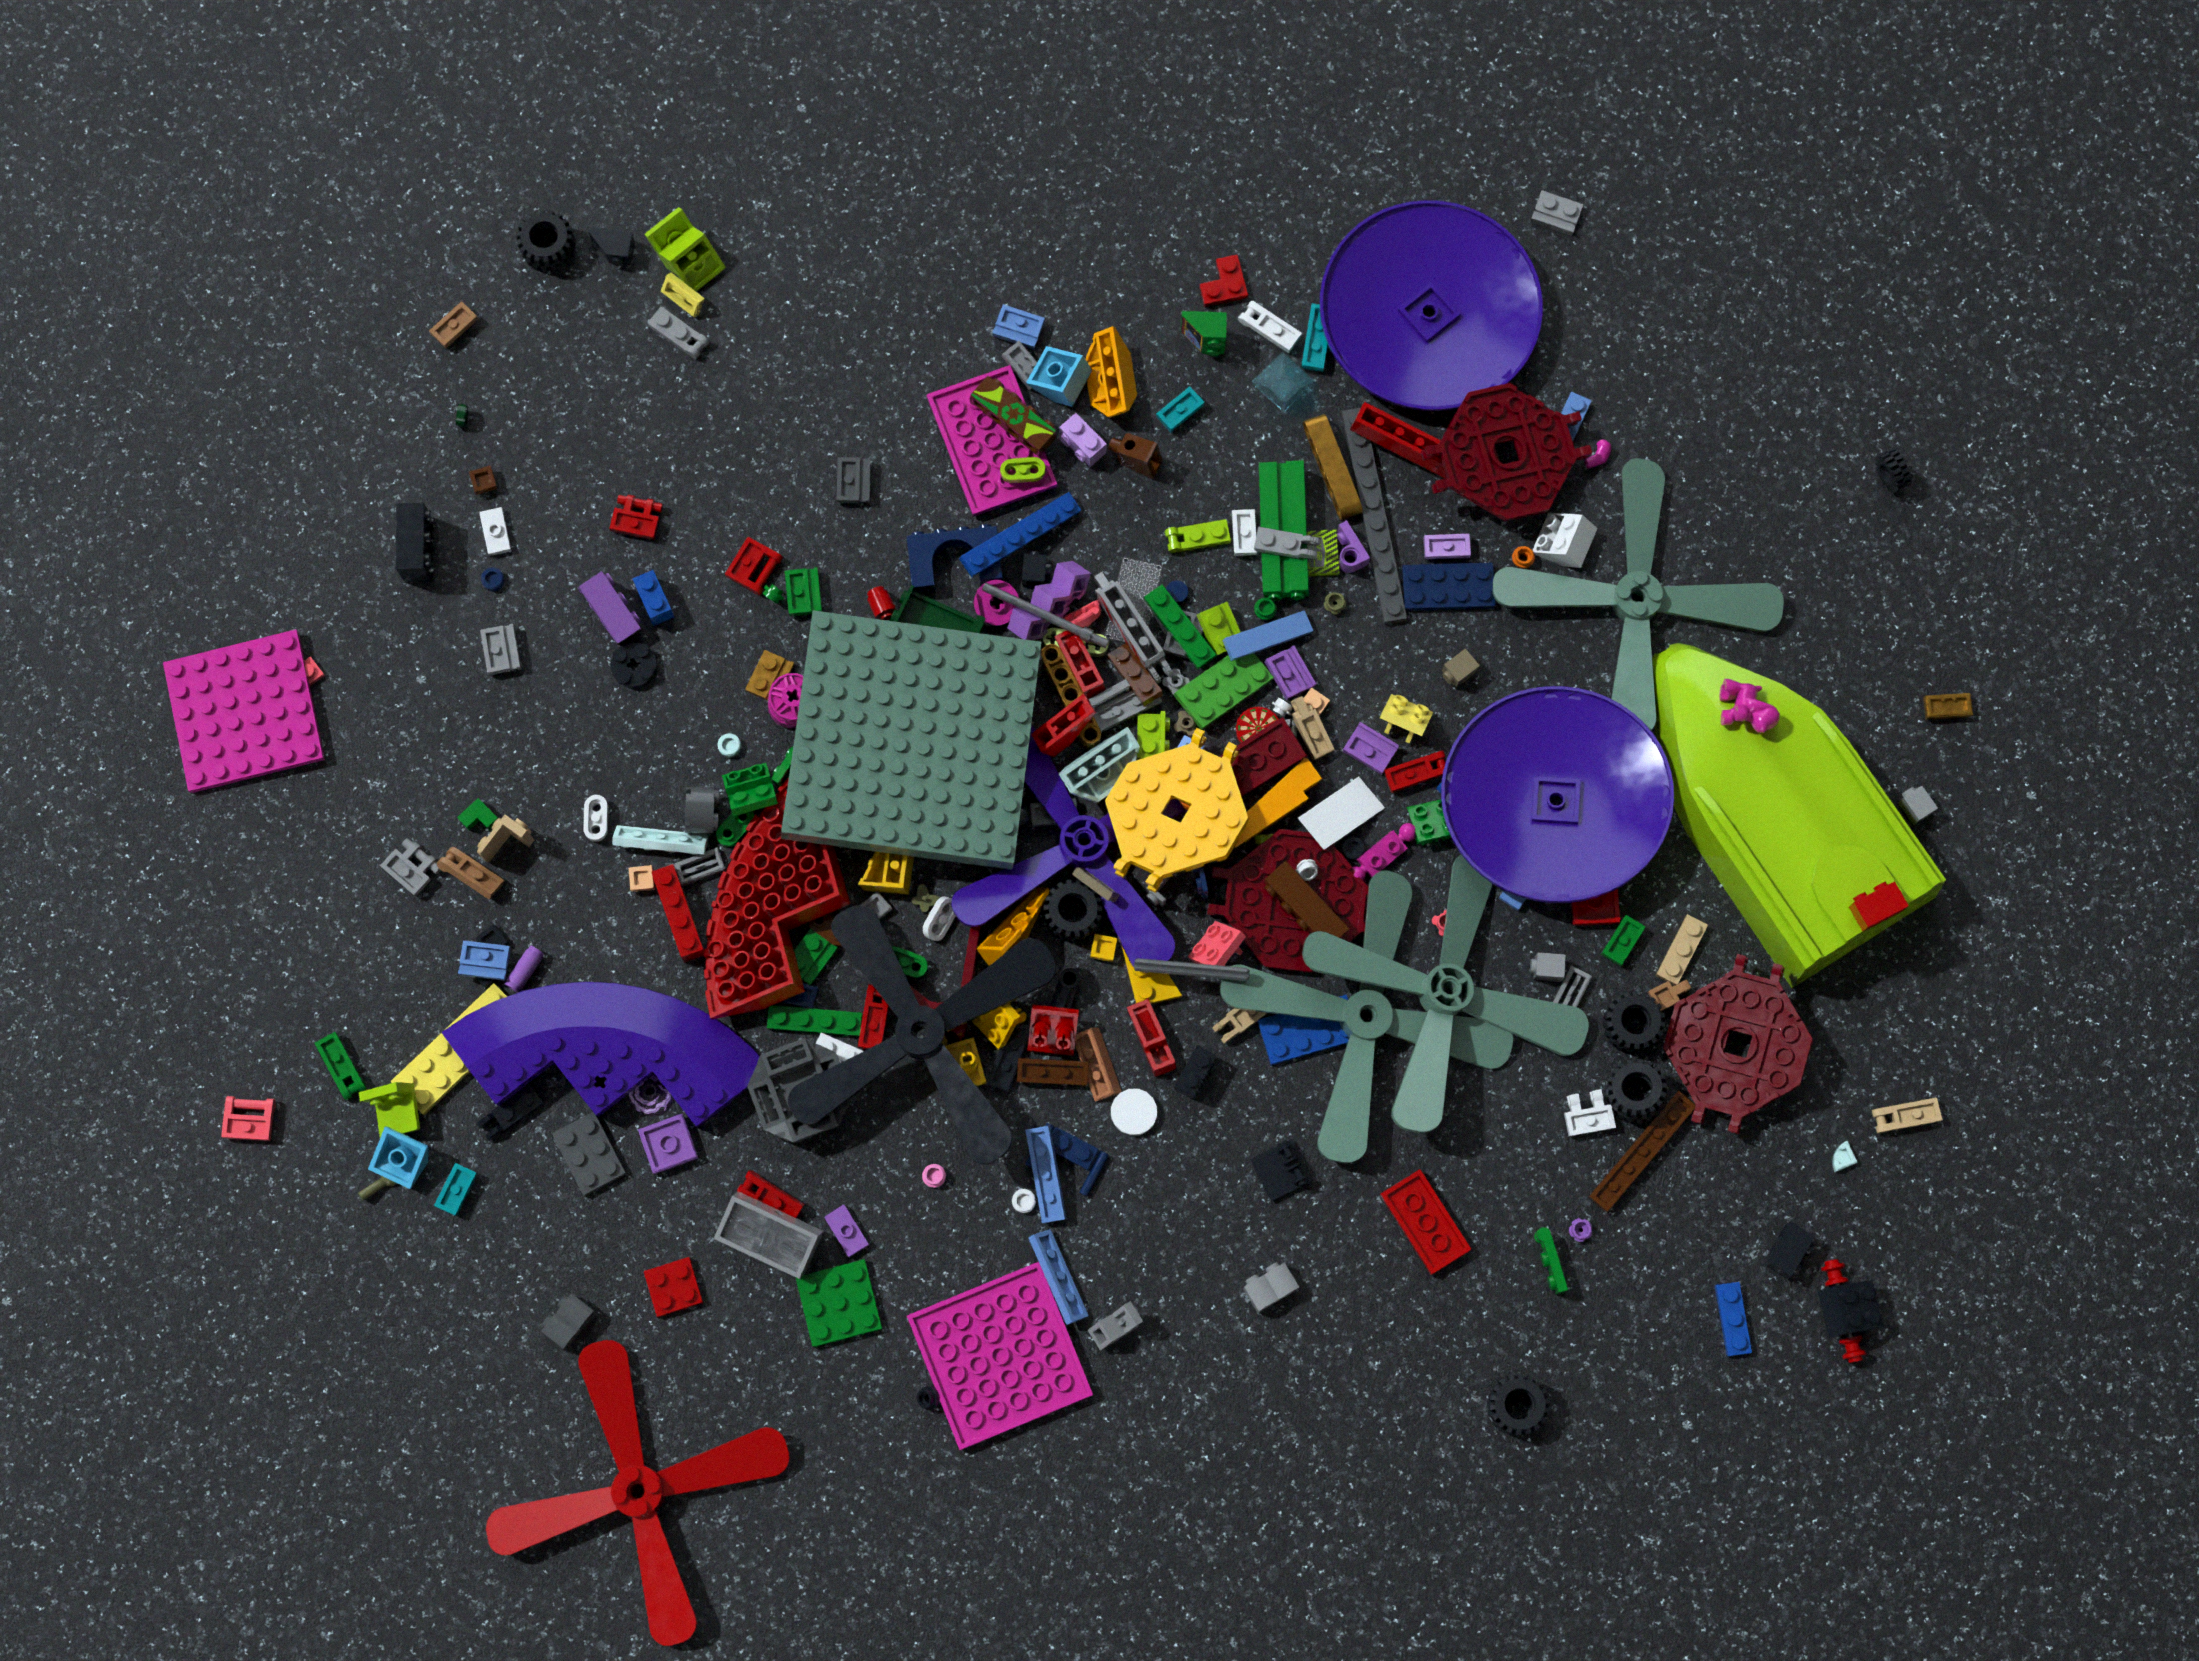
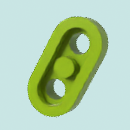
[1000,457,1045,483]

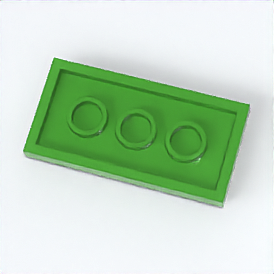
[1174,653,1274,730]

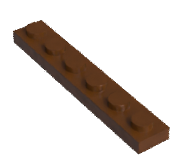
[1588,1091,1696,1213]

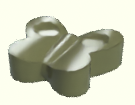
[912,884,939,914]

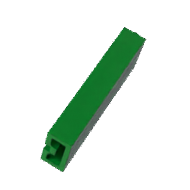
[1259,460,1309,601]

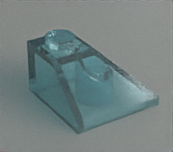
[1252,352,1315,412]

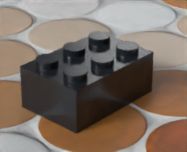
[396,503,436,583]

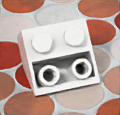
[1532,513,1597,568]

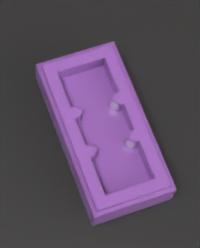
[824,1205,869,1258]

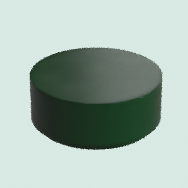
[456,404,468,427]

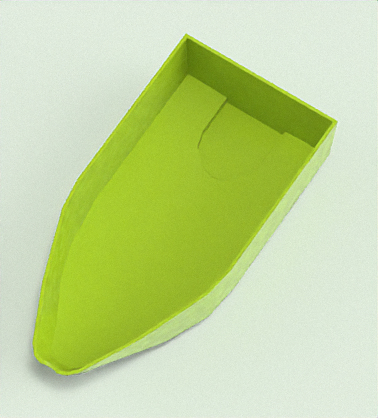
[1652,643,1946,988]

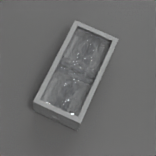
[714,1192,824,1279]

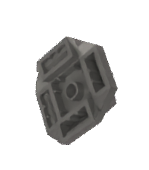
[747,1038,853,1143]

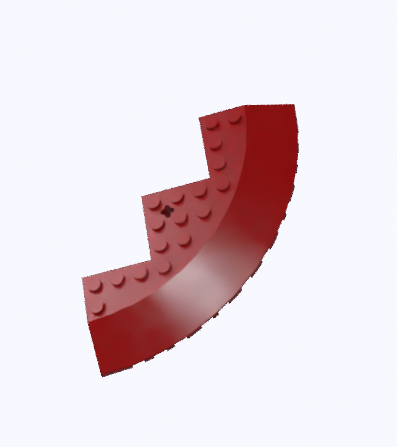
[704,778,850,1020]

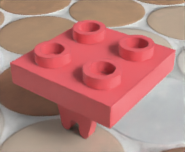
[1188,921,1246,966]

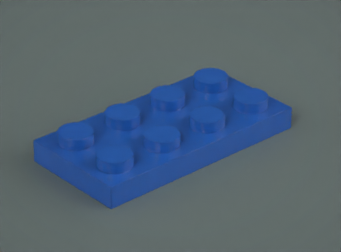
[1257,994,1349,1065]

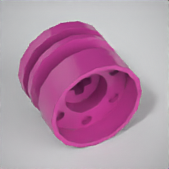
[768,673,803,728]

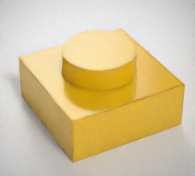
[1090,934,1117,962]

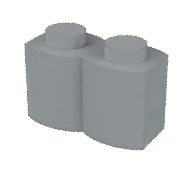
[1243,1262,1299,1313]

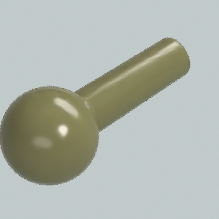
[358,1176,397,1201]

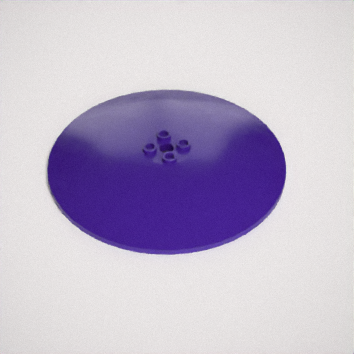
[1319,200,1543,411]
[1441,686,1674,903]

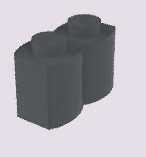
[541,1294,595,1351]

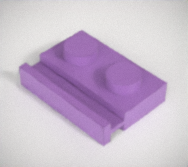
[1265,646,1316,701]
[1343,722,1399,775]

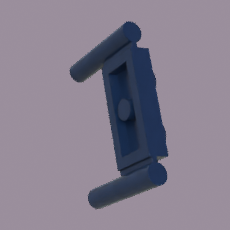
[1025,1123,1109,1197]

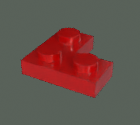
[1199,254,1248,307]

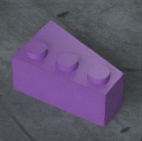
[577,571,641,644]

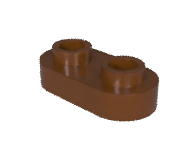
[808,913,843,947]

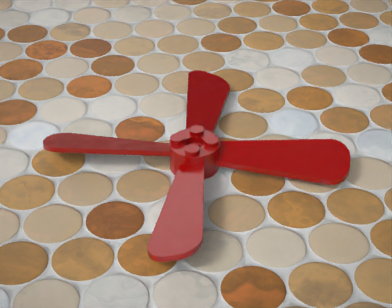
[486,1340,790,1646]

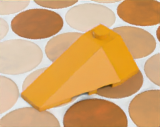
[977,887,1050,966]

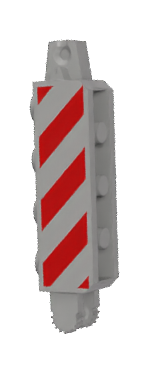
[1094,572,1173,684]

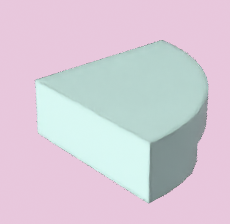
[1832,1141,1857,1172]

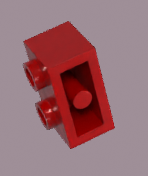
[1849,881,1909,932]

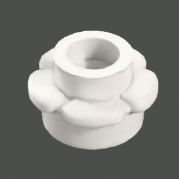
[1272,697,1293,717]
[1296,859,1318,881]

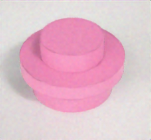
[922,1164,946,1188]

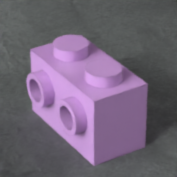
[1059,413,1107,467]

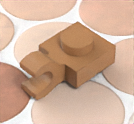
[1647,980,1691,1012]

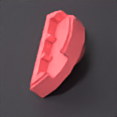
[1062,600,1102,628]

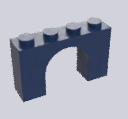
[906,524,1003,593]

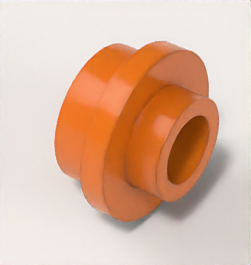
[1512,546,1535,569]

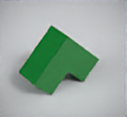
[457,798,498,831]

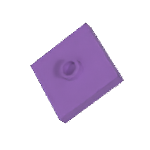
[638,1113,698,1174]

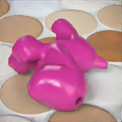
[1719,678,1780,733]

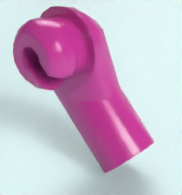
[1584,439,1612,469]

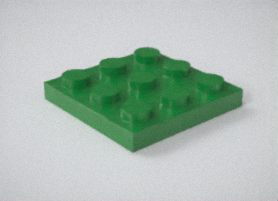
[795,1259,882,1348]

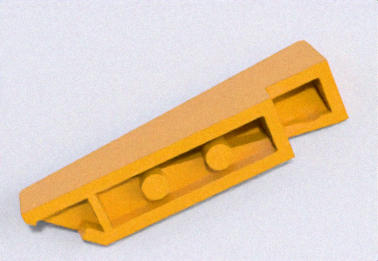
[1235,758,1322,848]

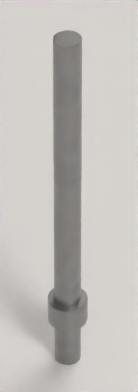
[982,583,1109,648]

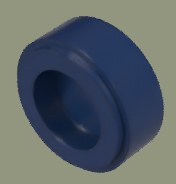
[481,568,505,592]
[1166,580,1188,604]

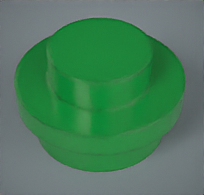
[763,584,784,604]
[1254,598,1277,620]

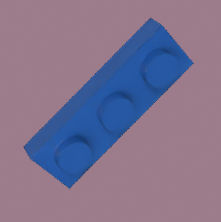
[1715,1282,1752,1357]

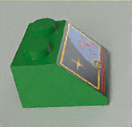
[1180,311,1227,356]

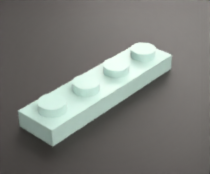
[612,825,708,855]

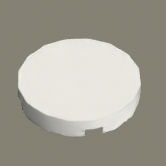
[1111,1089,1157,1136]

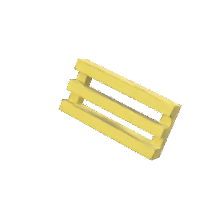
[661,273,705,317]

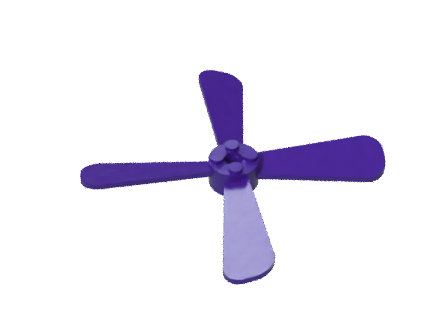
[951,725,1188,973]

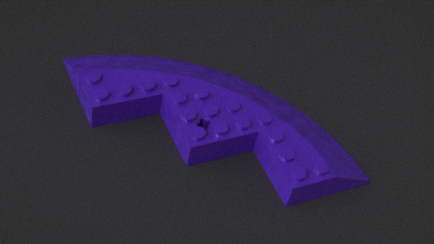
[441,982,760,1128]

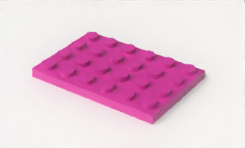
[927,365,1057,517]

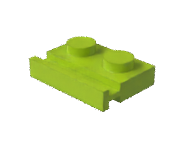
[1196,602,1241,656]

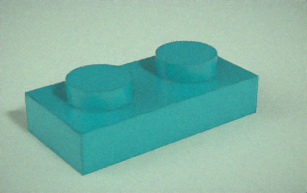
[1156,386,1205,433]
[434,1163,478,1217]

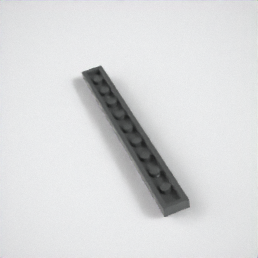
[1341,408,1407,624]

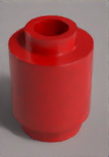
[867,586,896,621]

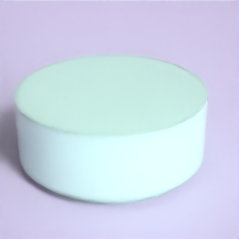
[718,734,741,758]

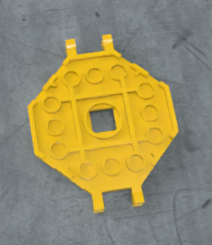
[1105,728,1249,893]

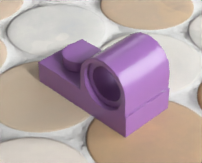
[1337,520,1370,573]

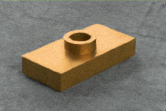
[1923,693,1973,720]

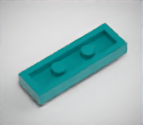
[1301,303,1328,372]

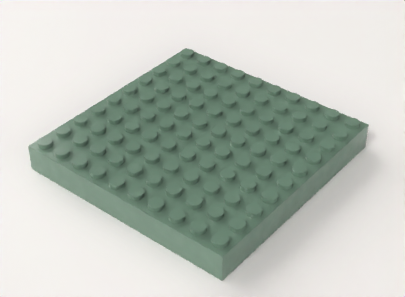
[781,610,1041,870]

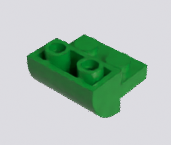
[722,763,778,816]

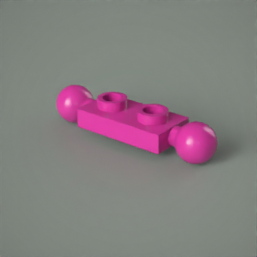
[1352,823,1416,881]

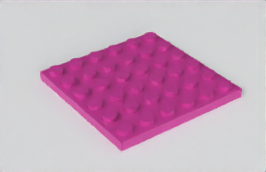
[163,629,325,793]
[907,1262,1093,1450]

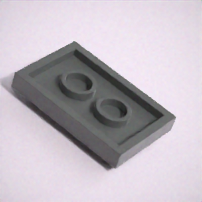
[552,1112,626,1197]

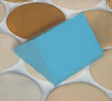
[368,1126,428,1189]

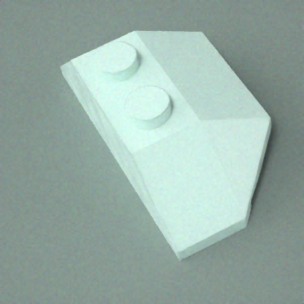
[1059,727,1140,803]

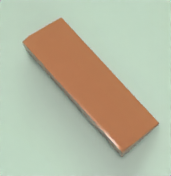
[1075,1027,1121,1102]

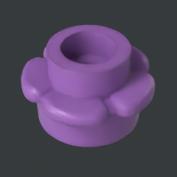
[1569,1218,1592,1242]

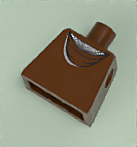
[1108,433,1163,479]

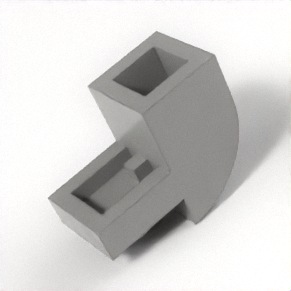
[1088,1301,1143,1351]

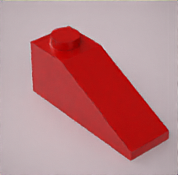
[1055,631,1105,699]
[1031,694,1096,757]

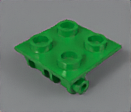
[1407,799,1451,846]

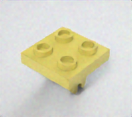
[1380,694,1433,743]

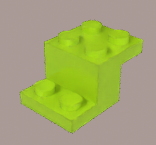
[644,207,726,291]

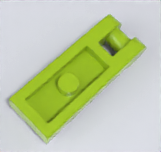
[1165,519,1231,553]

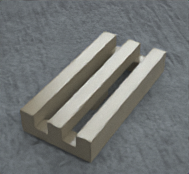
[1072,867,1119,902]

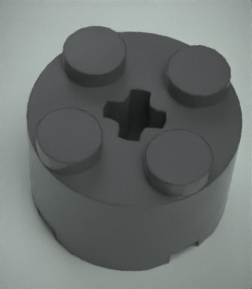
[685,787,719,834]

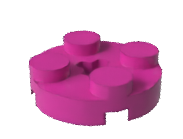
[974,580,1019,625]

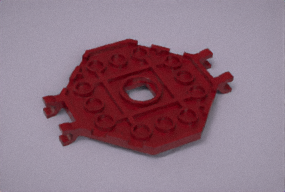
[1421,383,1592,521]
[1207,829,1369,973]
[1663,954,1813,1135]

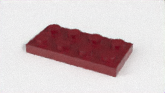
[1219,717,1308,797]

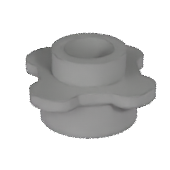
[1162,669,1190,695]

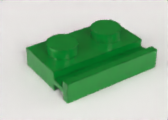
[785,567,822,616]
[794,929,838,985]

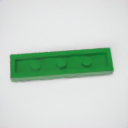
[1144,584,1216,670]
[767,1005,863,1037]

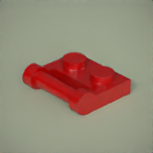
[725,537,783,596]

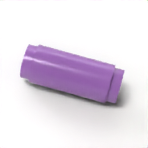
[505,945,544,993]

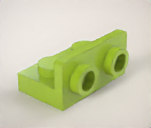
[1137,711,1170,760]

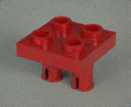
[1027,1004,1079,1056]

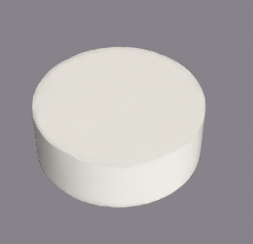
[1012,1189,1036,1213]

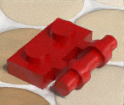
[609,494,663,540]

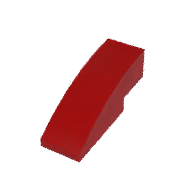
[1127,999,1176,1077]

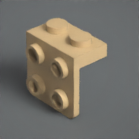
[477,815,534,863]

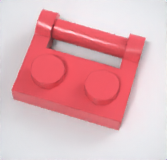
[221,1096,276,1141]

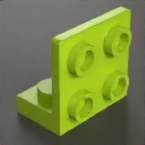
[359,1082,420,1138]

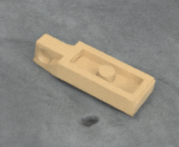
[1291,696,1334,760]

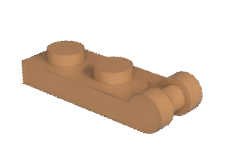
[437,847,504,900]

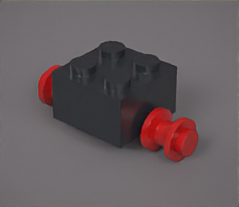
[1818,1259,1884,1363]

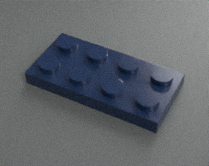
[1402,563,1495,611]

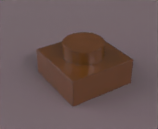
[469,466,498,495]

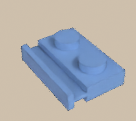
[992,304,1045,350]
[458,940,511,981]

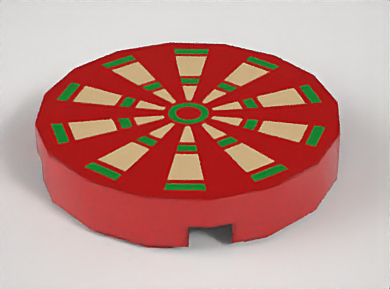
[1235,706,1279,743]

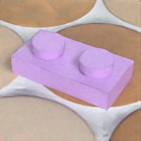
[1423,534,1471,559]

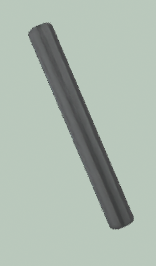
[1134,958,1250,981]

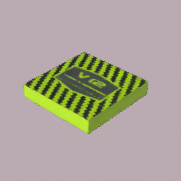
[1307,530,1340,576]

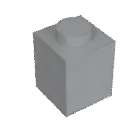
[1898,786,1938,825]
[1530,952,1566,982]

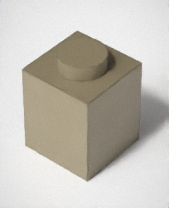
[1442,648,1480,688]

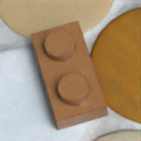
[429,301,478,349]

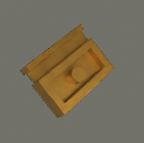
[745,650,795,701]

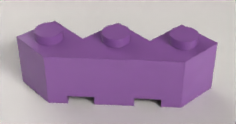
[1008,561,1091,640]

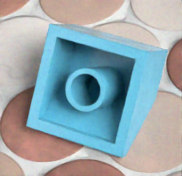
[1026,346,1092,407]

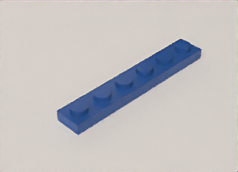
[959,492,1081,577]

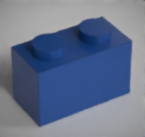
[633,570,674,626]

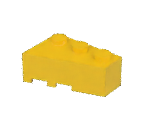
[858,852,914,894]

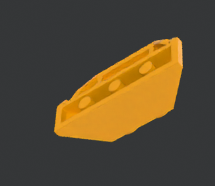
[1085,326,1137,418]

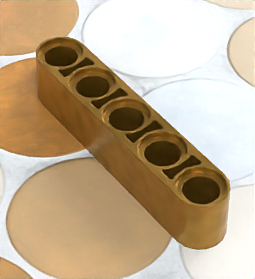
[1303,414,1363,520]
[1041,644,1101,749]

